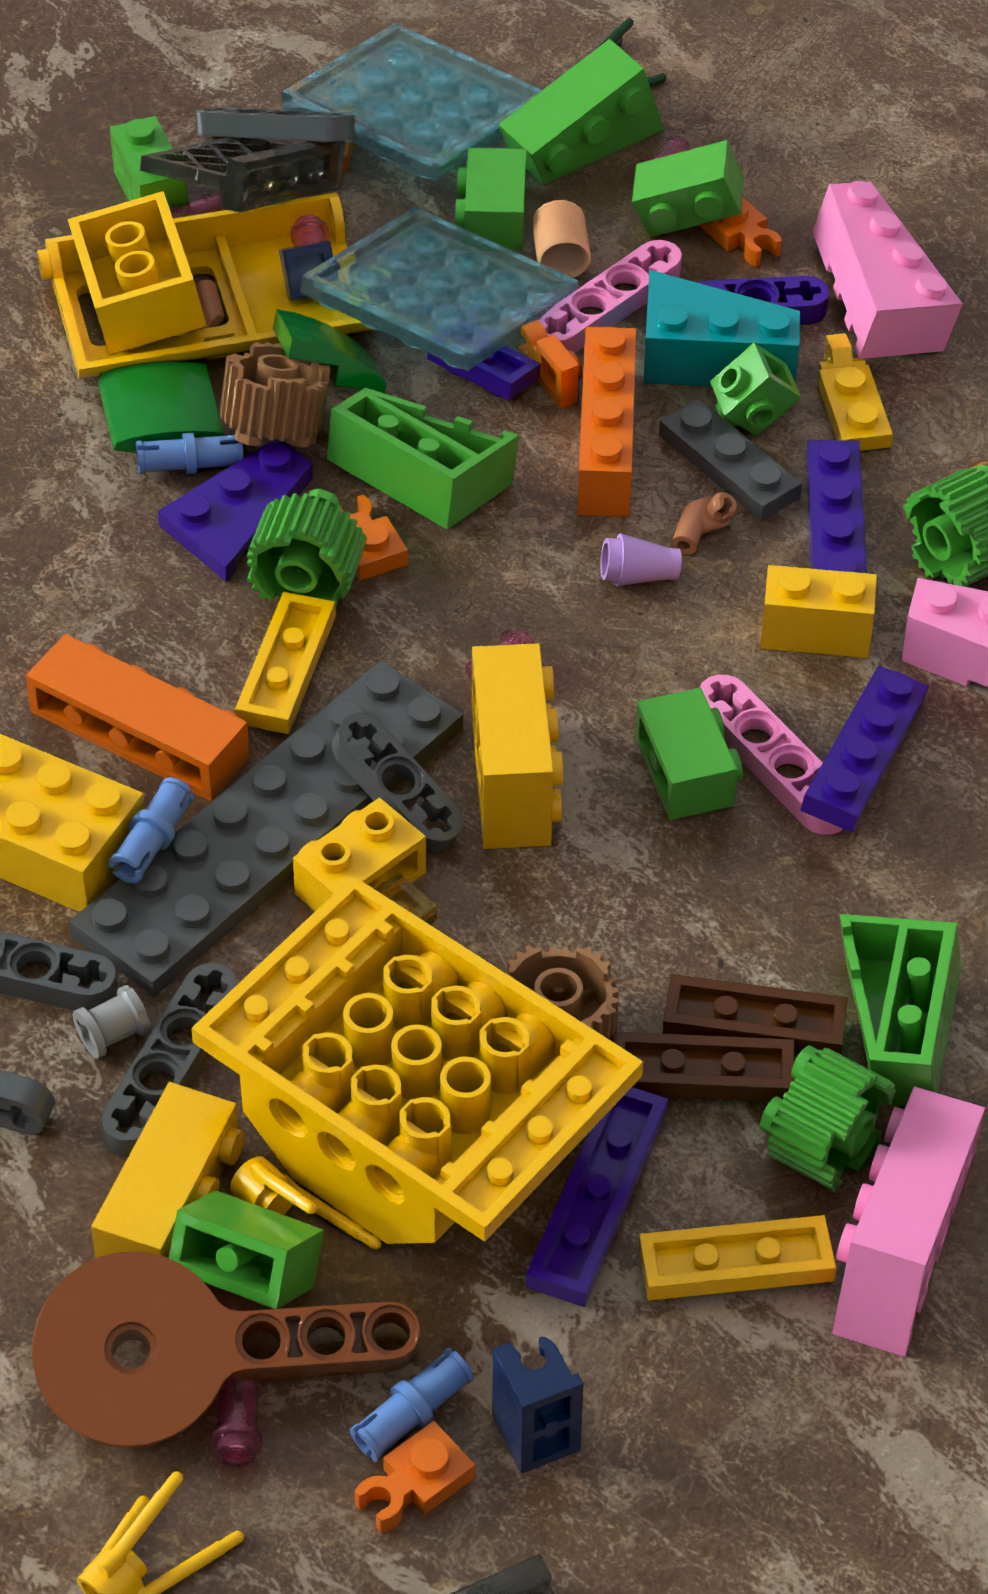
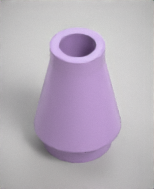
[600,533,682,586]

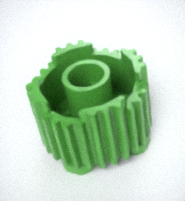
[903,464,988,587]
[247,489,367,607]
[759,1045,896,1192]

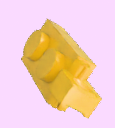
[818,333,893,451]

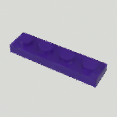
[806,440,867,573]
[800,665,929,833]
[525,1087,668,1307]

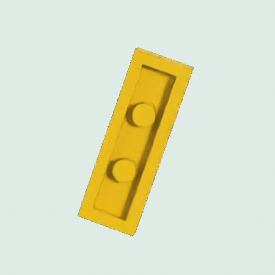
[235,592,336,734]
[638,1215,836,1301]

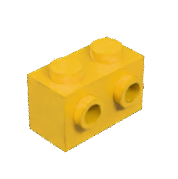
[760,565,877,658]
[293,797,426,911]

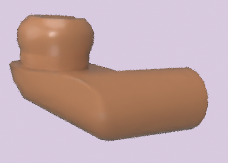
[190,280,225,332]
[671,492,738,555]

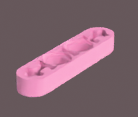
[536,240,682,353]
[700,675,843,835]

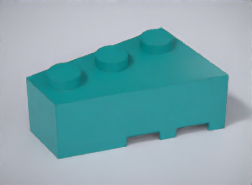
[643,270,800,386]

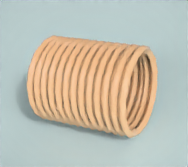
[532,200,591,280]

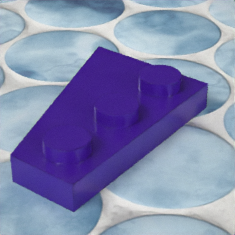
[158,439,313,582]

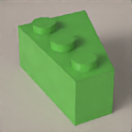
[498,39,664,185]
[327,388,519,529]
[839,914,961,1107]

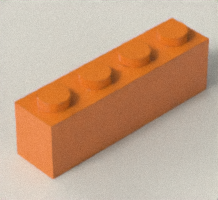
[577,326,636,517]
[25,634,250,802]

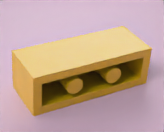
[91,1082,245,1258]

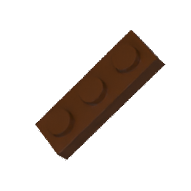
[662,974,848,1054]
[613,1032,794,1102]

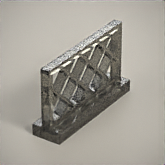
[140,137,345,213]

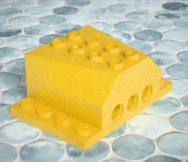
[191,876,643,1244]

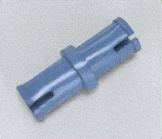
[136,433,243,475]
[108,777,195,884]
[349,1347,474,1462]

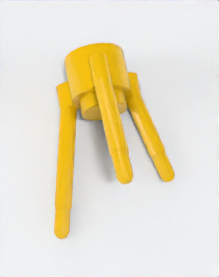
[230,1156,382,1250]
[76,1471,244,1594]

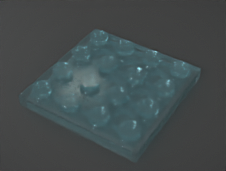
[281,23,542,181]
[300,207,578,371]

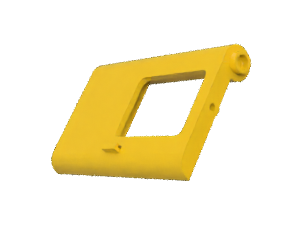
[37,192,379,379]

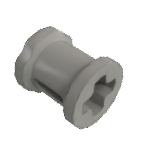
[72,985,151,1059]

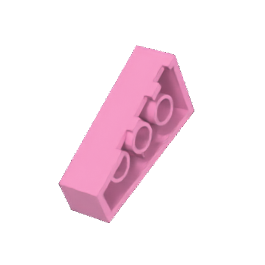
[812,181,963,359]
[901,578,988,687]
[832,1086,985,1357]

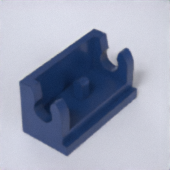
[492,1337,584,1474]

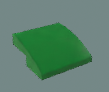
[273,309,387,393]
[97,362,224,453]

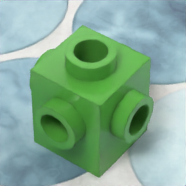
[710,342,802,436]

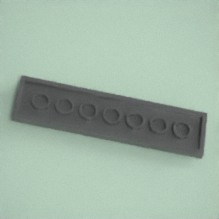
[69,660,463,997]

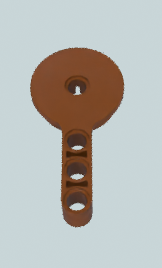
[32,1252,420,1448]

